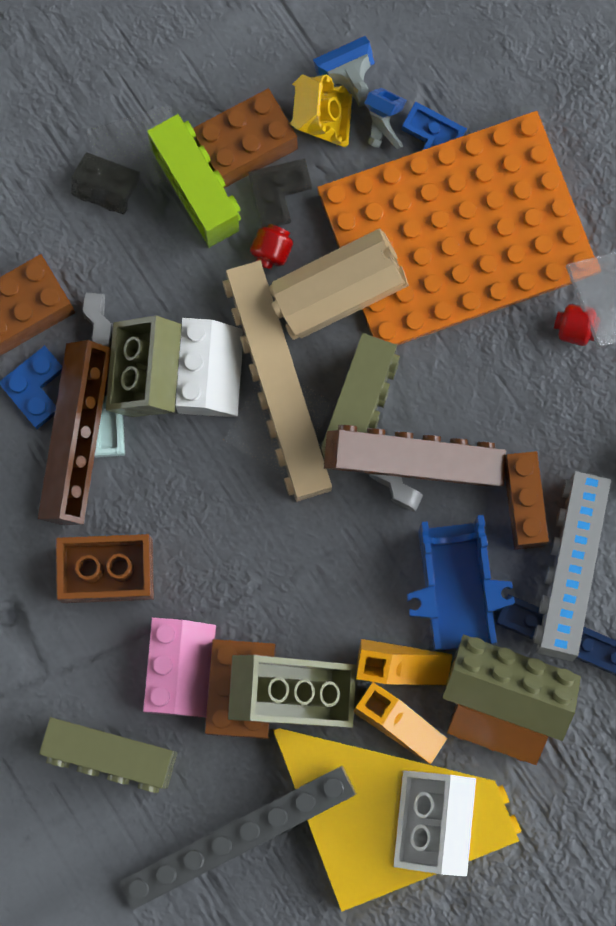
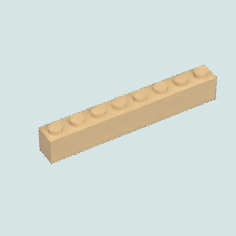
[222,260,332,502]

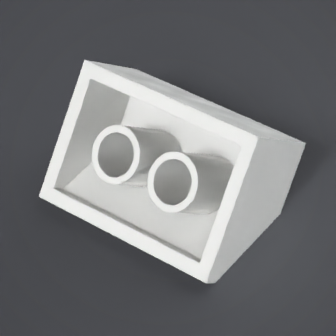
[175,318,244,417]
[394,770,476,876]

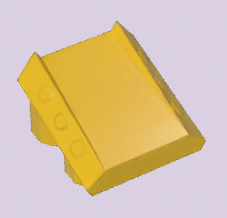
[289,74,352,147]

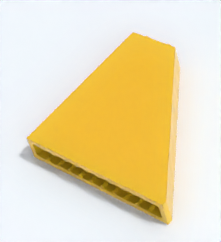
[273,728,521,912]

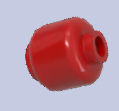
[250,224,293,270]
[554,304,600,346]

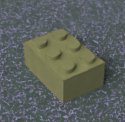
[106,315,182,417]

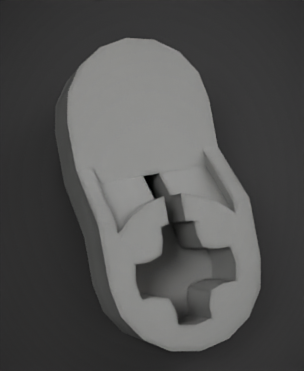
[83,292,113,348]
[369,474,423,512]

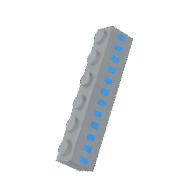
[533,471,611,662]

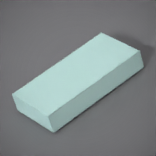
[95,396,125,458]

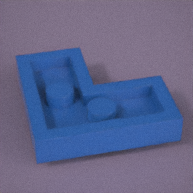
[401,101,467,150]
[0,345,62,429]

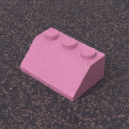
[143,618,216,718]

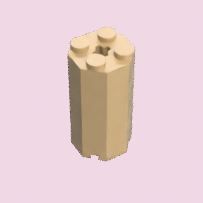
[269,228,409,340]

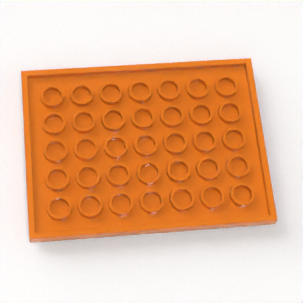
[317,111,600,346]

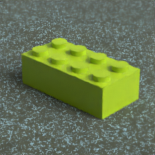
[147,114,241,248]

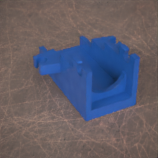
[407,515,515,651]

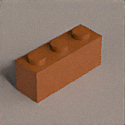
[505,451,549,550]
[447,703,549,765]

